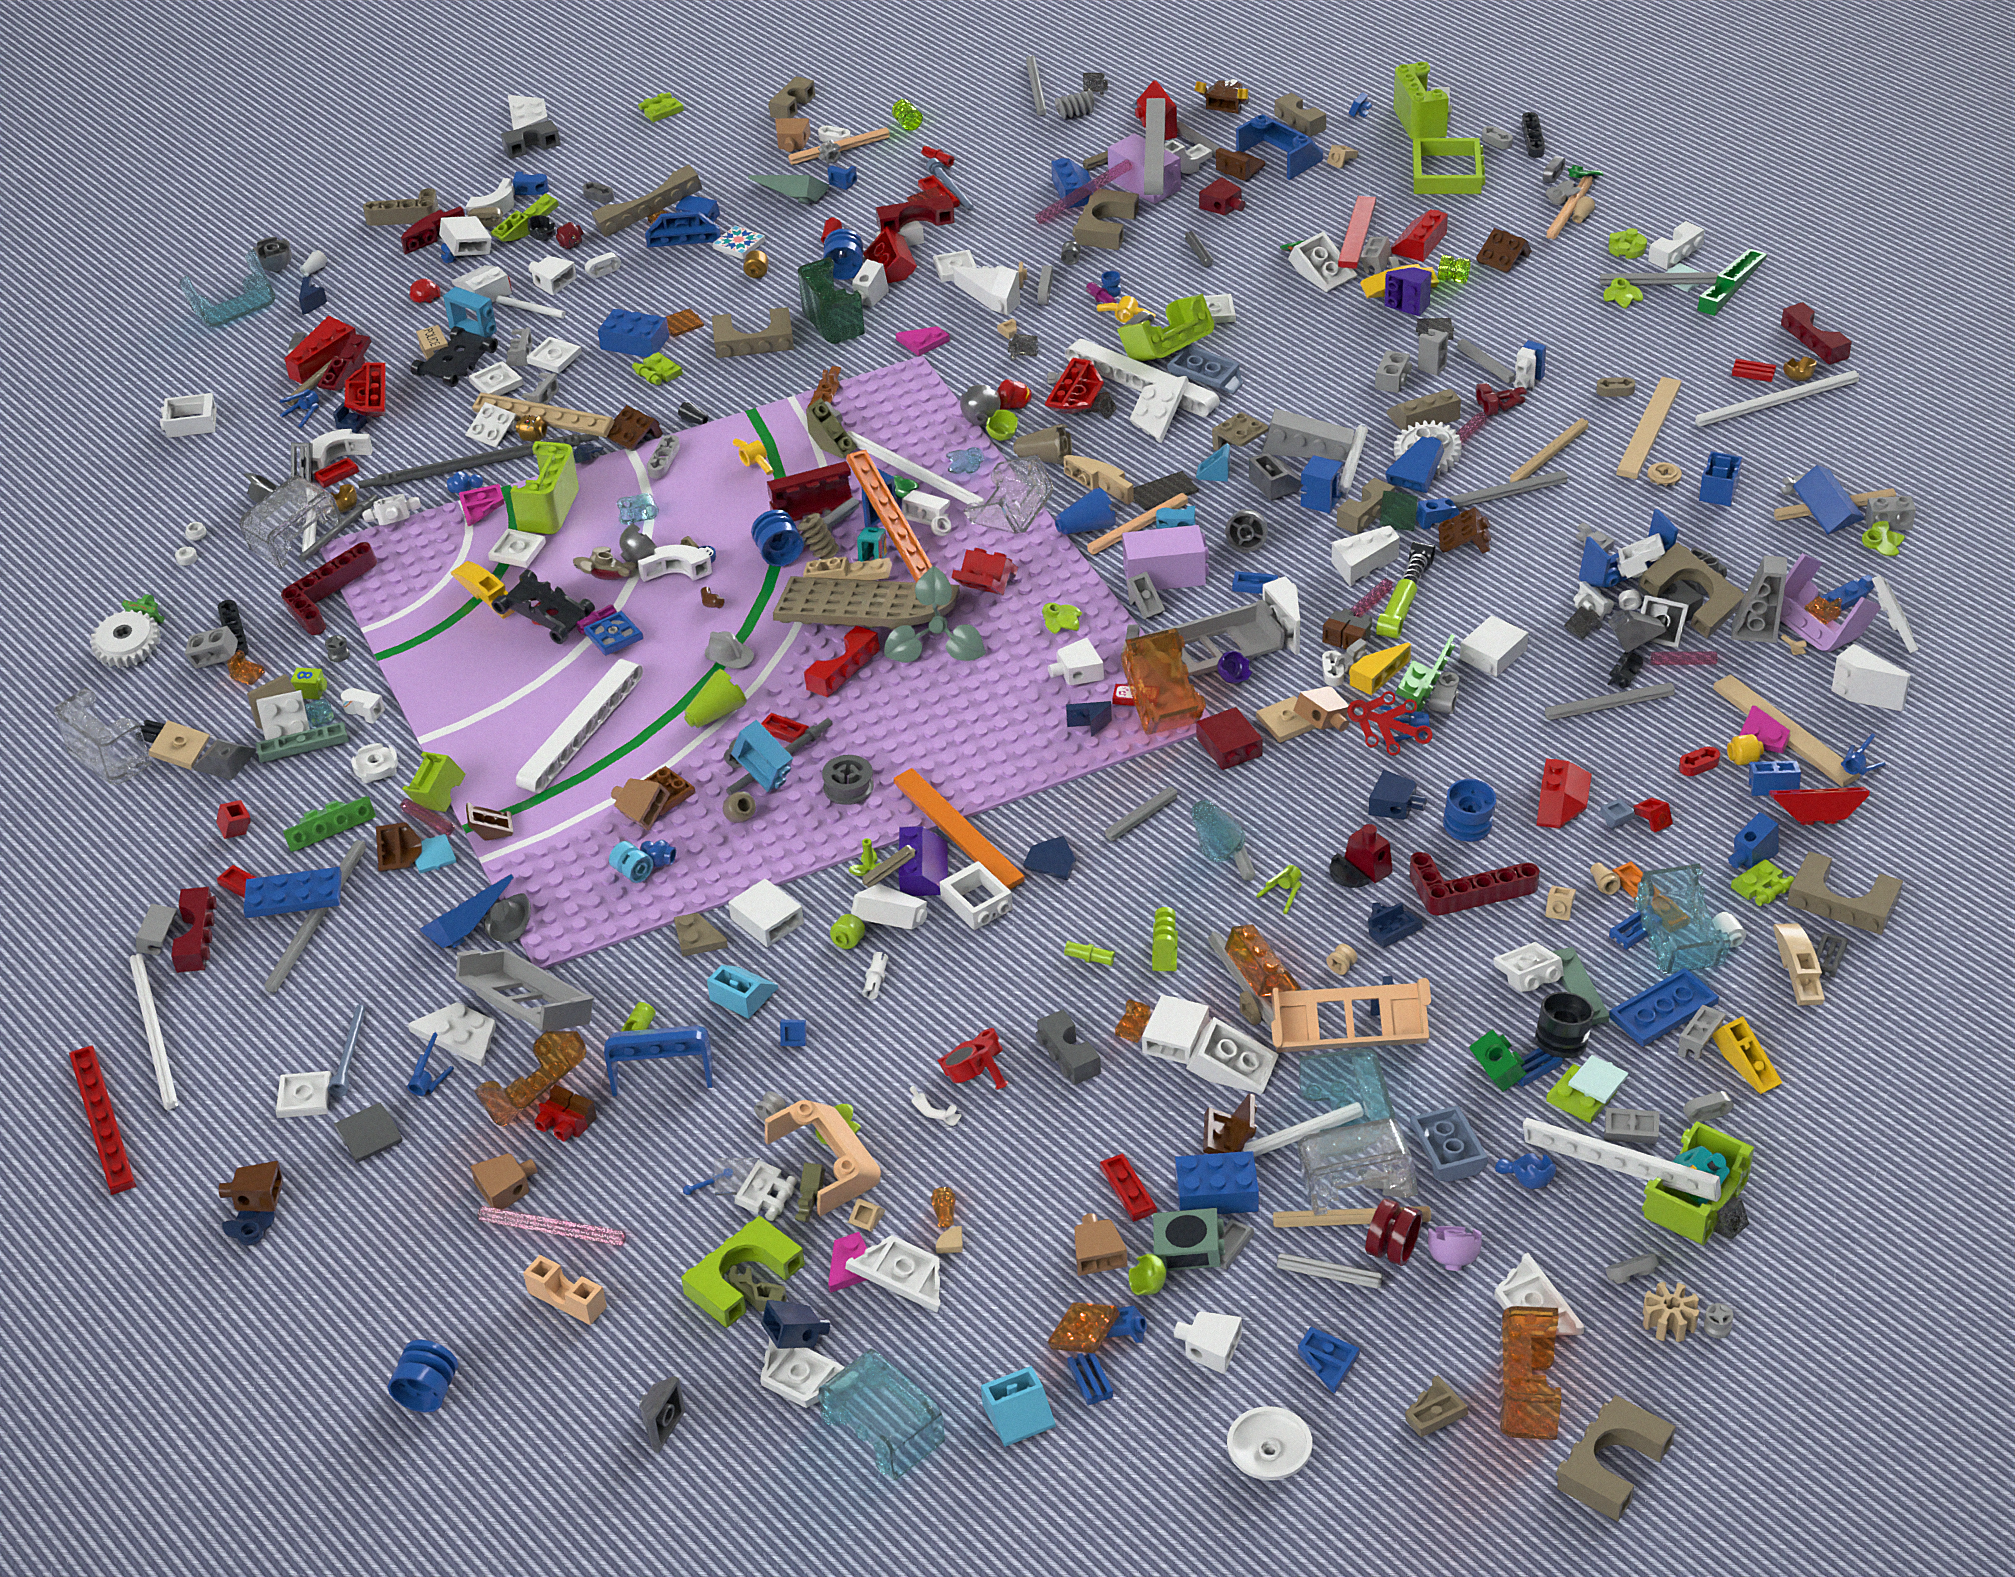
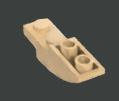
[1064,455,1134,505]
[803,557,892,580]
[1773,923,1825,1006]

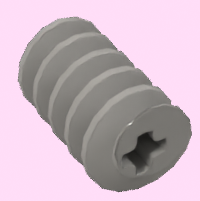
[1055,90,1095,120]

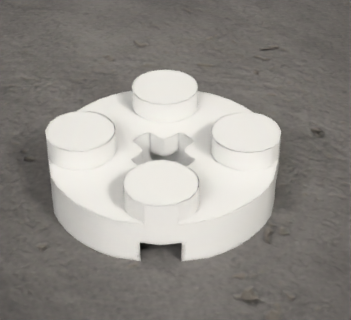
[351,743,398,783]

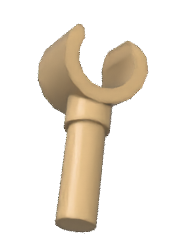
[1781,634,1807,655]

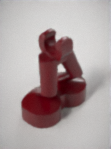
[1475,383,1527,416]

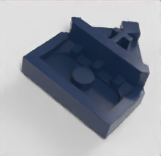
[1023,836,1076,880]
[1368,903,1423,948]

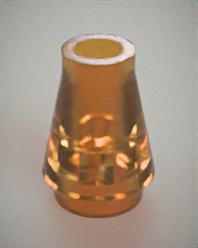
[930,1187,956,1228]

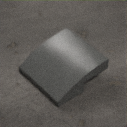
[334,1102,403,1163]

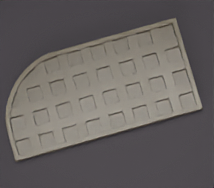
[773,576,960,629]

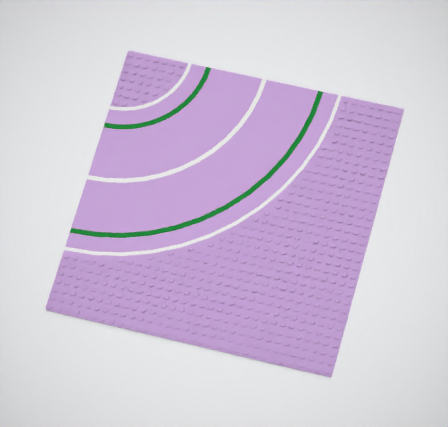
[320,356,1211,970]

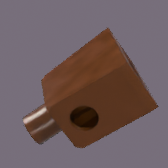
[218,1161,283,1212]

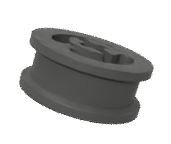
[822,755,874,805]

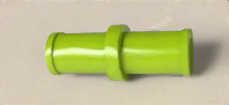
[1064,940,1115,966]

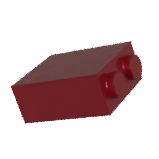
[1196,707,1263,770]

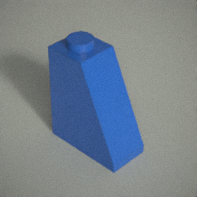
[1385,436,1444,493]

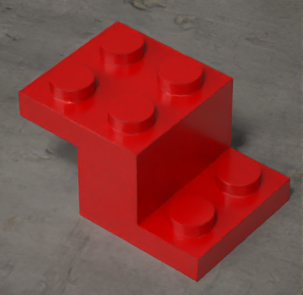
[951,548,1018,596]

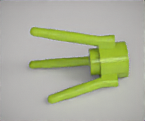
[1256,864,1302,914]

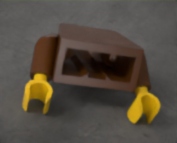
[1194,79,1249,114]

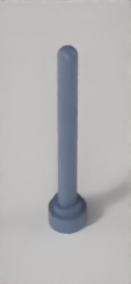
[926,158,974,210]
[327,1004,365,1097]

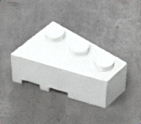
[1331,525,1400,587]

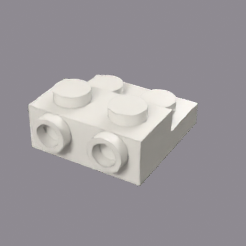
[1616,533,1665,578]
[1493,942,1564,992]

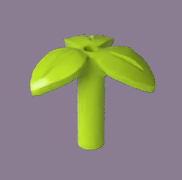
[848,838,881,876]

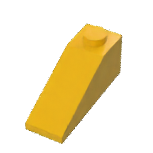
[1349,642,1411,696]
[1712,1016,1783,1094]

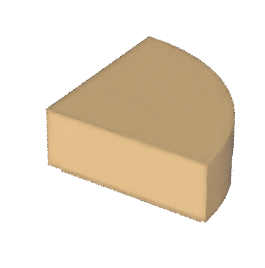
[997,318,1017,339]
[936,1226,963,1254]

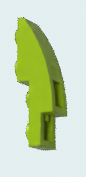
[490,193,559,242]

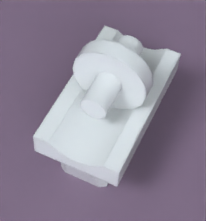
[1573,581,1614,621]

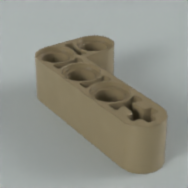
[363,188,439,226]

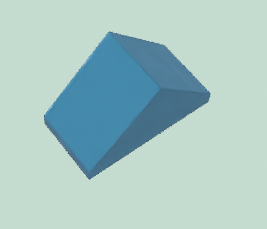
[1196,443,1230,482]

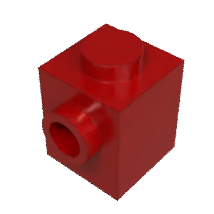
[216,800,251,839]

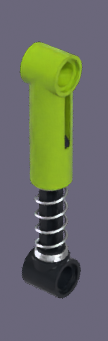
[1376,541,1435,639]

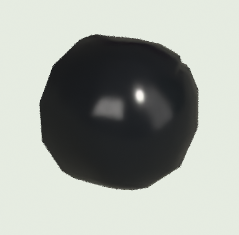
[527,215,556,241]

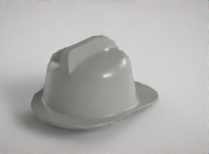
[705,631,754,669]

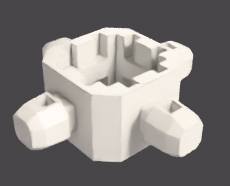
[362,494,421,525]

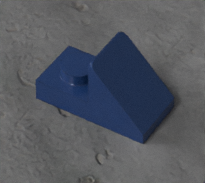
[299,277,327,315]
[1066,701,1112,737]

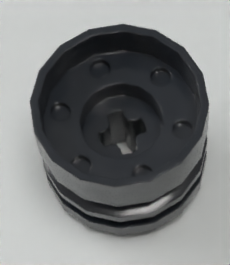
[1534,992,1594,1058]

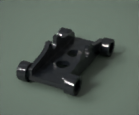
[410,326,498,387]
[491,569,595,644]

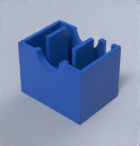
[1699,451,1742,506]
[1301,455,1343,514]

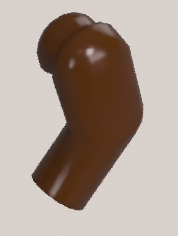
[700,587,725,609]

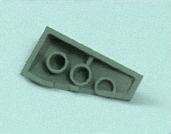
[748,175,829,204]

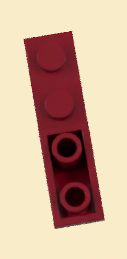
[400,206,465,255]
[317,333,372,391]

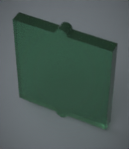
[1379,491,1418,531]

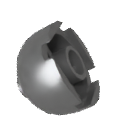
[253,237,292,272]
[960,385,1001,426]
[1225,509,1268,553]
[619,523,657,565]

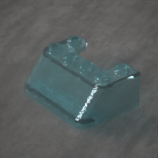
[1299,1048,1395,1161]

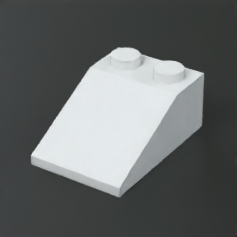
[1288,231,1357,292]
[452,265,512,303]
[1263,576,1300,655]
[1831,644,1911,711]
[1186,1017,1279,1094]

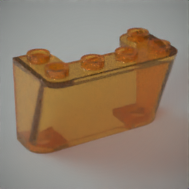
[474,1031,587,1126]

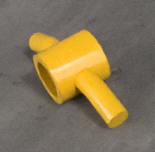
[1097,296,1156,323]
[732,438,774,475]

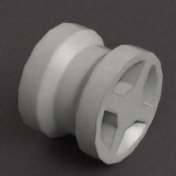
[754,1091,786,1122]
[1704,1303,1733,1339]

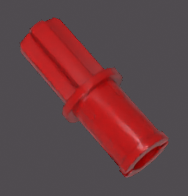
[921,146,955,167]

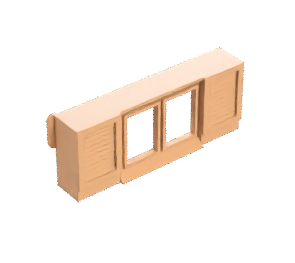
[1271,978,1431,1053]

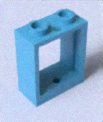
[443,286,497,338]
[731,719,793,792]

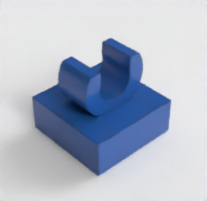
[1348,92,1372,117]
[780,1019,807,1046]

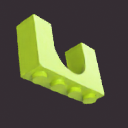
[681,1215,805,1328]

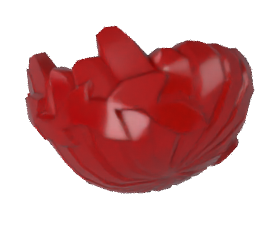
[409,278,441,303]

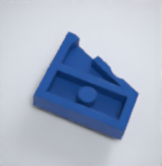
[1298,1327,1360,1393]

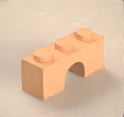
[523,1255,607,1325]

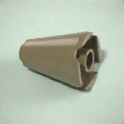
[1013,424,1072,465]

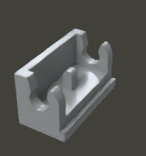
[1360,236,1392,274]
[506,327,533,366]
[1418,329,1449,376]
[521,373,559,405]
[136,903,177,955]
[1678,1005,1726,1061]
[1604,1108,1659,1144]

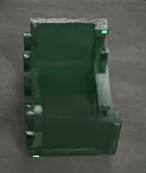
[797,257,865,344]

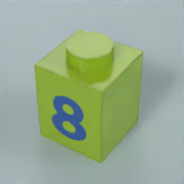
[291,667,327,700]

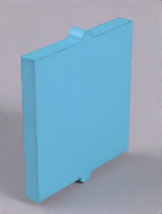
[415,834,457,874]

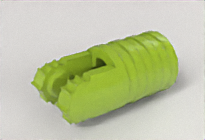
[620,1002,656,1032]

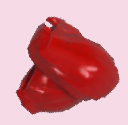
[997,379,1032,410]

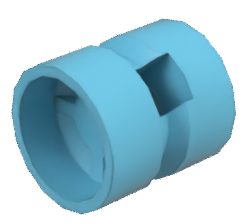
[609,841,653,883]

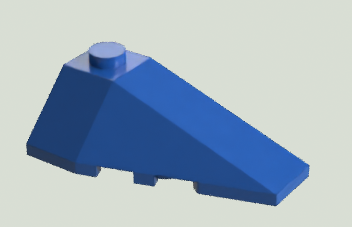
[420,874,514,948]

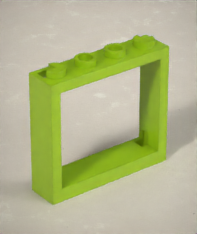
[1412,138,1486,194]

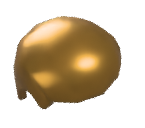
[1783,356,1817,381]
[326,484,357,513]

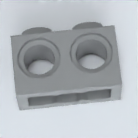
[1375,350,1412,393]
[1865,496,1916,531]
[185,626,238,669]

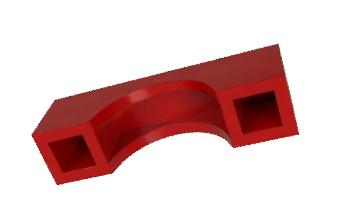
[804,625,880,697]

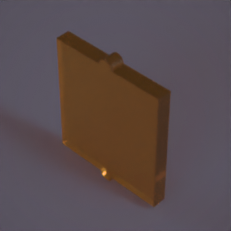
[666,308,704,337]

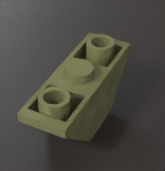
[806,398,857,459]

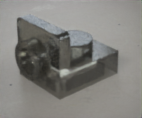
[1083,73,1108,97]
[1008,334,1039,361]
[1083,392,1117,419]
[1564,606,1602,640]
[1713,1196,1749,1240]

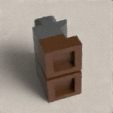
[1322,608,1372,650]

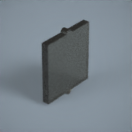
[1416,318,1454,340]

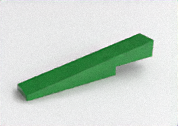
[1697,248,1767,316]

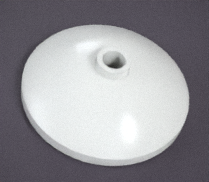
[1227,1406,1312,1480]

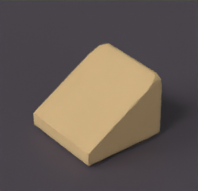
[848,1198,885,1232]

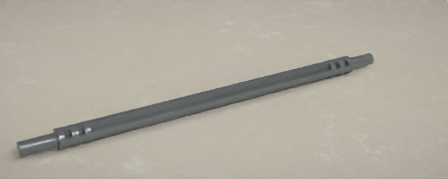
[357,434,599,489]

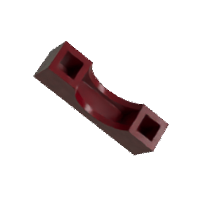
[875,195,955,233]
[1781,302,1852,365]
[171,887,217,973]

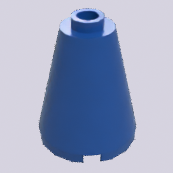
[1055,488,1116,535]

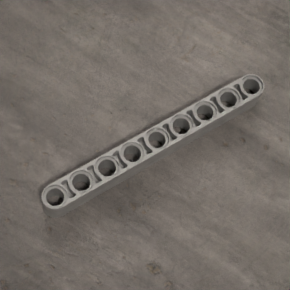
[1144,98,1165,195]

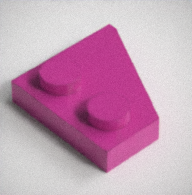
[896,326,950,356]
[459,484,505,526]
[1739,705,1791,754]
[828,1232,868,1293]

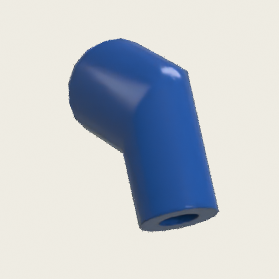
[441,243,456,263]

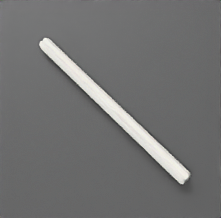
[1695,370,1859,427]
[847,431,985,510]
[129,954,178,1110]

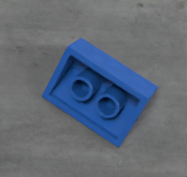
[1051,158,1096,209]

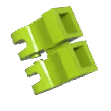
[1152,907,1178,971]

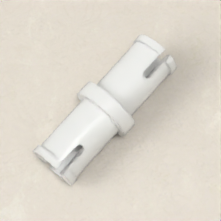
[862,952,888,999]

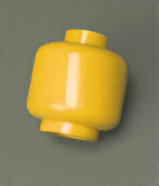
[1727,734,1764,765]

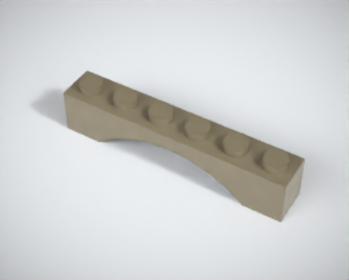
[591,164,703,237]

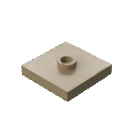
[1256,696,1317,743]
[149,720,210,770]

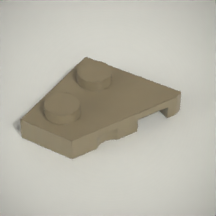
[1405,1375,1468,1437]

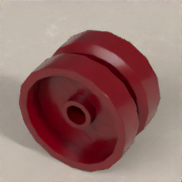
[1365,1198,1423,1266]

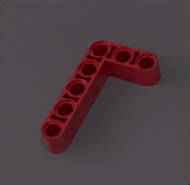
[281,542,377,635]
[1409,852,1540,916]

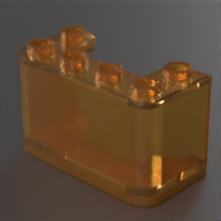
[1121,628,1206,735]
[1498,1306,1561,1440]

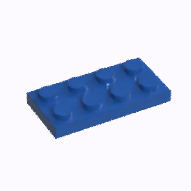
[243,867,342,918]
[1609,968,1719,1047]

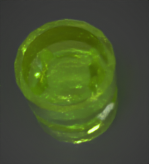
[891,99,923,131]
[1438,255,1471,284]

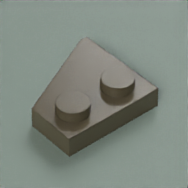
[674,913,728,957]

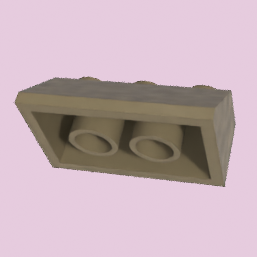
[1386,389,1461,431]

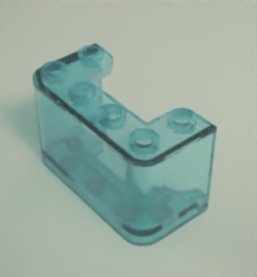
[1634,863,1731,974]
[818,1348,945,1481]

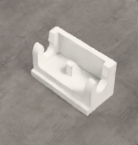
[902,490,950,527]

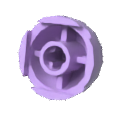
[1428,1226,1482,1271]

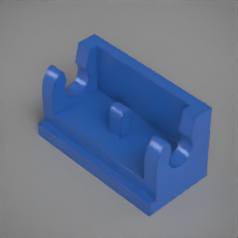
[675,195,720,222]
[1749,761,1801,796]

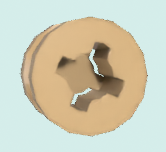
[1326,944,1358,975]

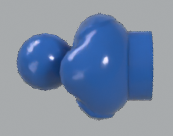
[447,471,483,495]
[640,839,677,868]

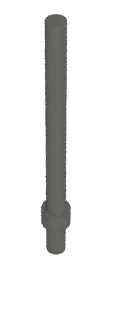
[299,494,379,562]
[726,718,833,796]

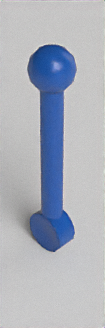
[683,1169,733,1195]

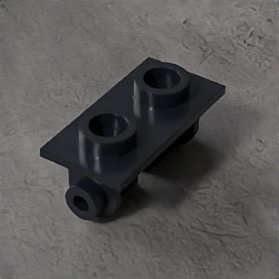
[1607,649,1643,688]

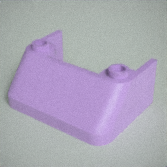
[1780,553,1881,652]

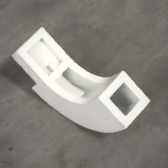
[305,429,373,474]

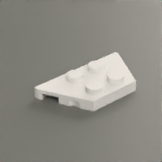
[508,95,548,130]
[1130,376,1189,443]
[1872,575,1918,653]
[408,1002,496,1067]
[845,1235,940,1312]
[1494,1253,1585,1335]
[760,1337,858,1408]

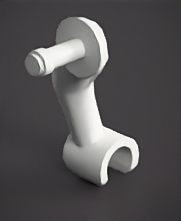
[910,1086,961,1126]

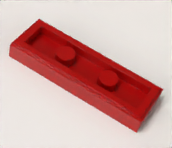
[918,175,960,208]
[1100,1153,1157,1222]

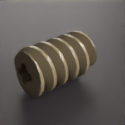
[797,513,839,560]

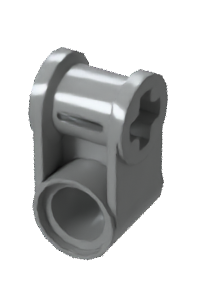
[1429,672,1459,714]

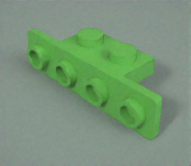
[283,796,376,852]

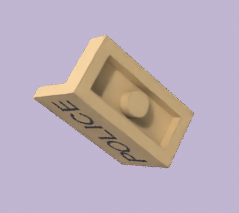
[416,325,448,360]

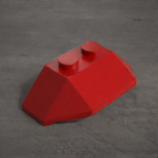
[1045,357,1104,414]
[344,362,386,417]
[1536,758,1592,829]
[1769,787,1870,825]

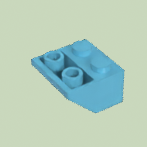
[707,965,778,1019]
[981,1366,1056,1447]

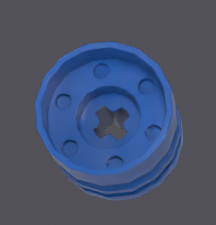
[823,229,863,280]
[751,510,804,566]
[1443,779,1496,842]
[387,1339,458,1413]

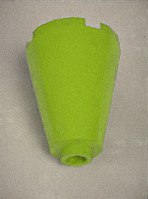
[684,669,747,728]

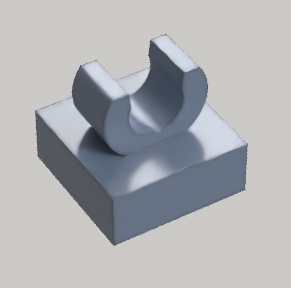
[1600,798,1634,830]

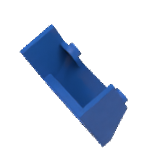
[1236,115,1323,180]
[1579,508,1679,588]
[604,1025,712,1096]

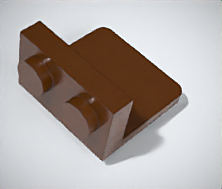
[1216,147,1266,181]
[1476,228,1532,273]
[605,405,663,450]
[1438,507,1491,554]
[1203,1093,1257,1154]

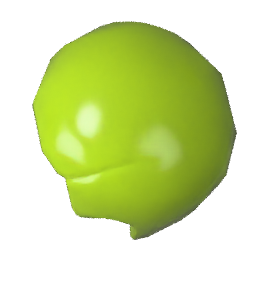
[986,410,1018,441]
[1129,1254,1166,1296]

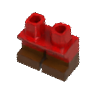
[534,1084,597,1142]

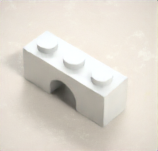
[1648,221,1704,270]

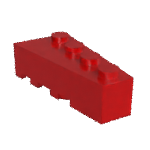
[284,315,356,384]

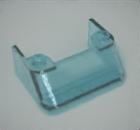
[179,249,275,328]

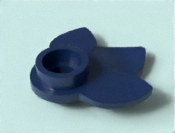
[573,444,604,462]
[222,1211,275,1246]

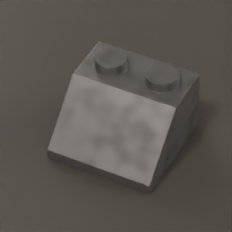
[1608,610,1667,652]

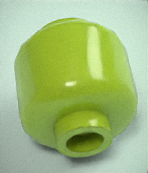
[830,914,865,949]

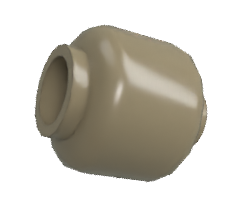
[722,791,756,823]

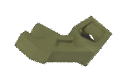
[795,1162,825,1223]
[728,1266,787,1312]

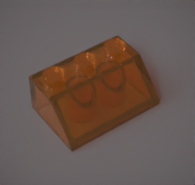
[1224,924,1301,996]

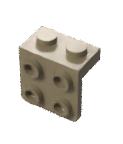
[1212,412,1269,451]

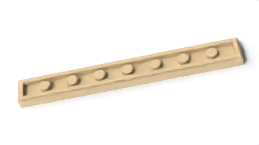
[1616,377,1682,479]
[472,392,615,437]
[1713,674,1860,787]

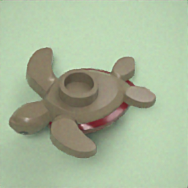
[573,547,637,580]

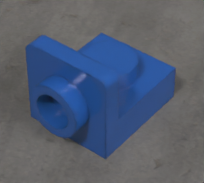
[827,165,857,190]
[1101,1305,1147,1343]

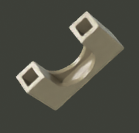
[1072,188,1139,250]
[711,307,794,358]
[1640,542,1745,639]
[1787,851,1903,935]
[1556,1395,1676,1522]

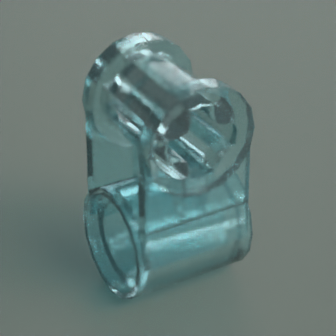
[617,493,659,525]

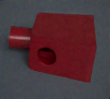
[1199,177,1246,216]
[1344,824,1393,884]

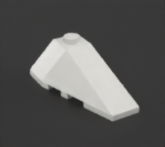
[953,266,1020,315]

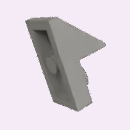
[1127,571,1165,620]

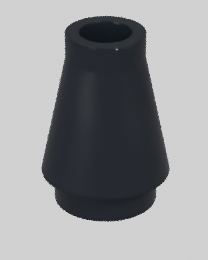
[678,401,709,425]

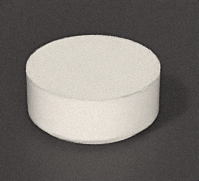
[175,547,198,566]
[1619,590,1641,610]

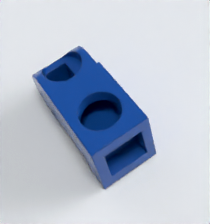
[513,171,549,195]
[1415,498,1460,529]

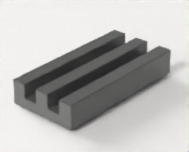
[1816,933,1848,978]

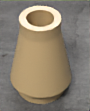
[1572,196,1595,223]
[1590,863,1621,895]

